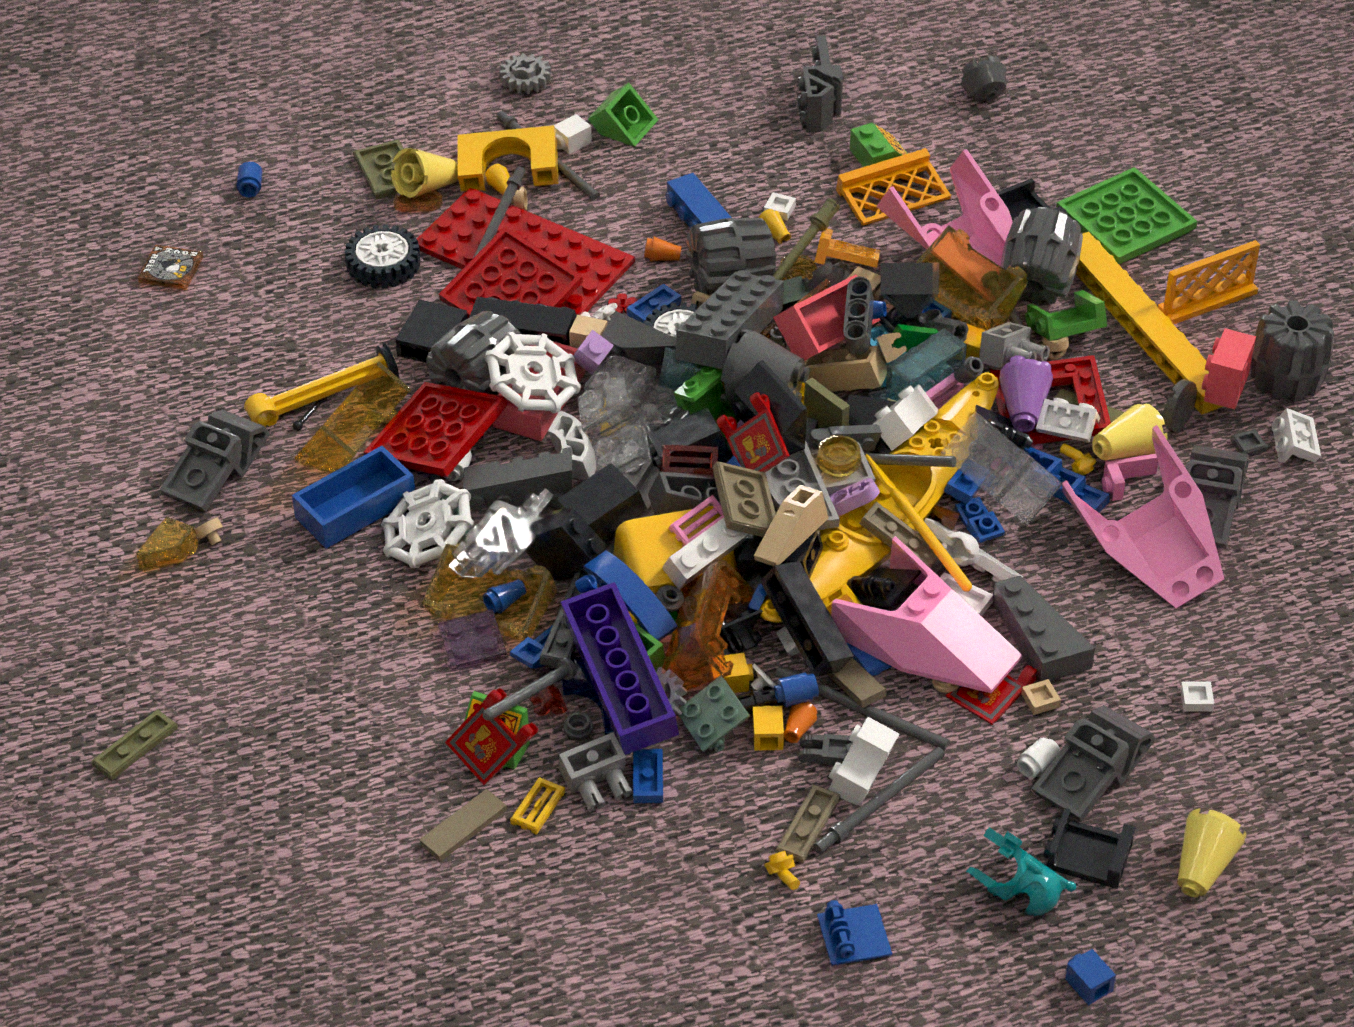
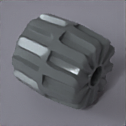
[999,207,1083,305]
[686,218,776,295]
[1250,300,1334,402]
[426,311,524,395]

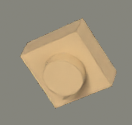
[1021,679,1061,715]

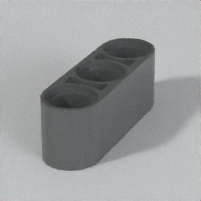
[843,276,874,355]

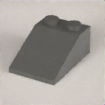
[601,311,693,366]

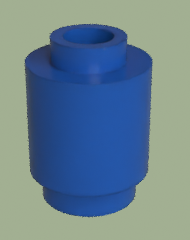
[237,162,263,197]
[774,672,819,707]

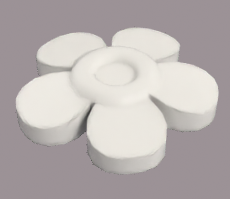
[590,303,618,321]

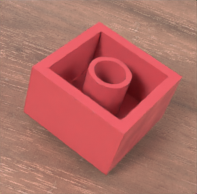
[1201,328,1256,409]

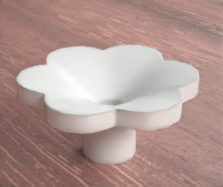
[751,663,776,691]

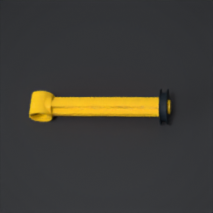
[244,343,399,428]

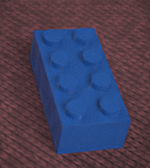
[292,446,415,548]

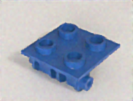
[817,900,892,966]

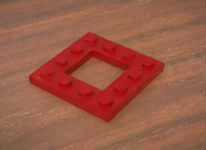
[990,355,1111,445]

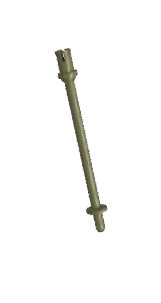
[772,198,840,280]

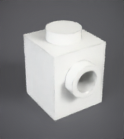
[554,114,592,154]

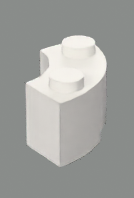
[873,385,938,450]
[548,411,596,481]
[828,717,899,806]

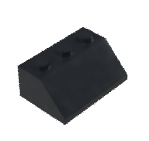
[732,360,807,455]

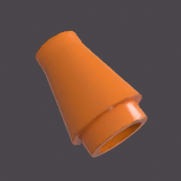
[644,237,681,261]
[784,702,817,743]

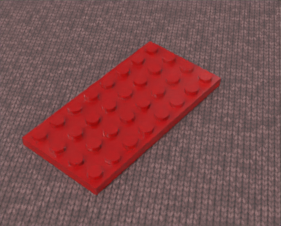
[417,187,635,315]

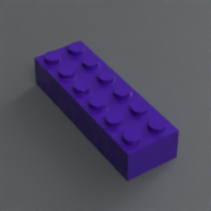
[561,582,679,755]

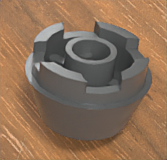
[961,56,1006,102]
[802,258,851,296]

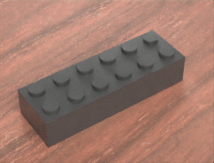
[675,270,784,369]

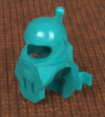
[967,827,1076,916]

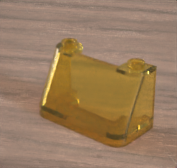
[915,225,1028,330]

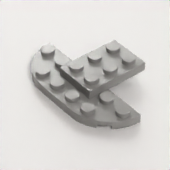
[766,441,875,530]

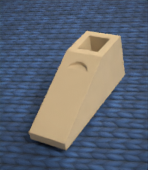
[754,485,828,566]

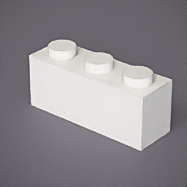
[662,518,749,590]

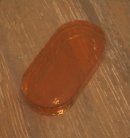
[393,191,443,212]

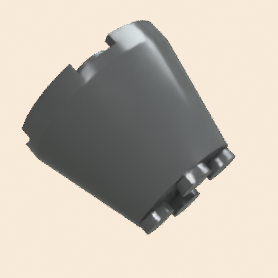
[720,328,810,408]

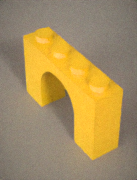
[458,125,558,191]

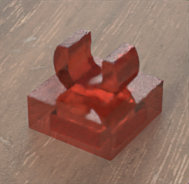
[529,684,567,716]

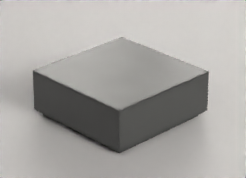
[1230,429,1268,456]

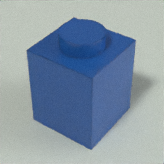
[1065,949,1116,1006]

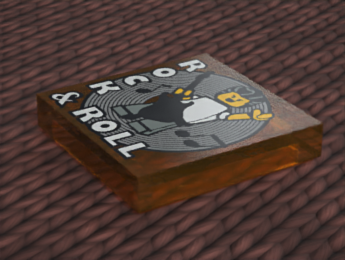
[138,245,203,290]

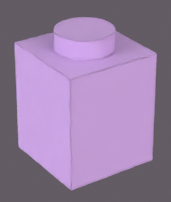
[573,330,614,374]

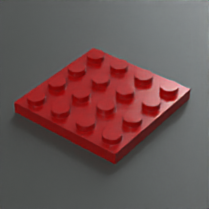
[439,226,583,318]
[364,382,508,477]

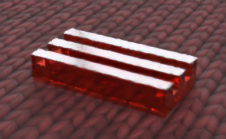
[661,445,718,475]

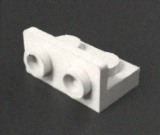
[1036,398,1100,443]
[1272,408,1321,463]

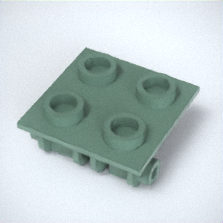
[679,675,750,752]

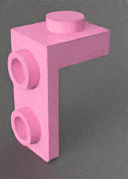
[1102,454,1158,501]

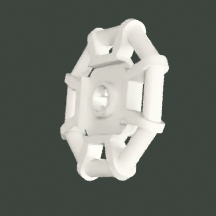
[484,332,581,413]
[381,479,474,568]

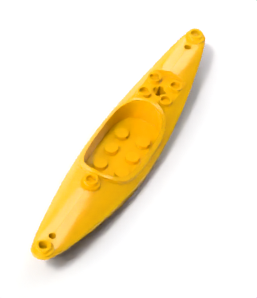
[759,372,999,623]

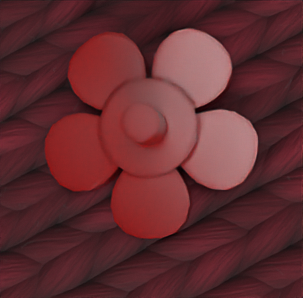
[608,293,637,314]

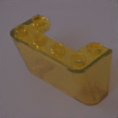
[422,543,557,641]

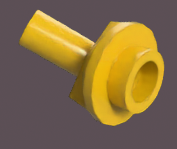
[1059,443,1097,476]
[764,851,800,890]

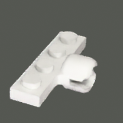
[924,518,1023,582]

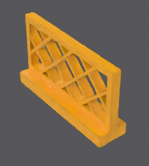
[836,148,951,226]
[814,229,880,268]
[1158,240,1260,325]

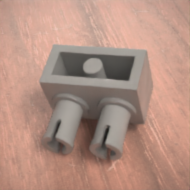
[979,322,1050,370]
[559,732,633,812]

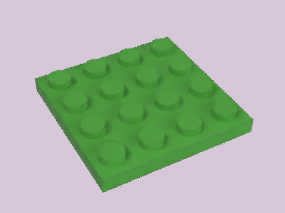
[1056,167,1197,264]

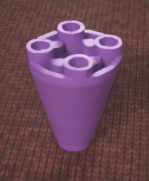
[999,355,1053,432]

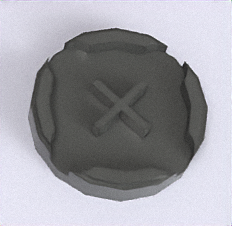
[1163,379,1197,433]

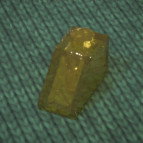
[136,517,198,572]

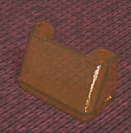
[662,560,754,690]

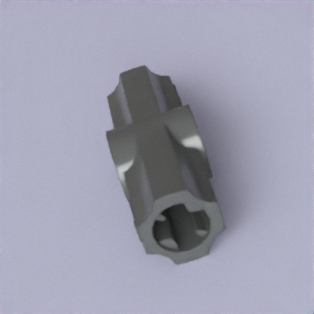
[905,309,969,344]

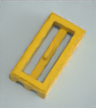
[510,777,565,834]

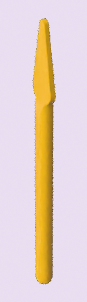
[865,454,972,592]

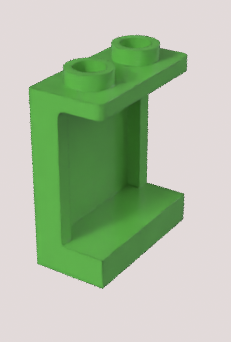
[1025,290,1107,341]
[673,366,740,438]

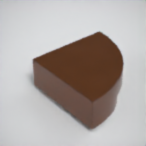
[931,505,960,529]

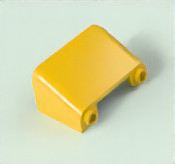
[613,506,741,596]

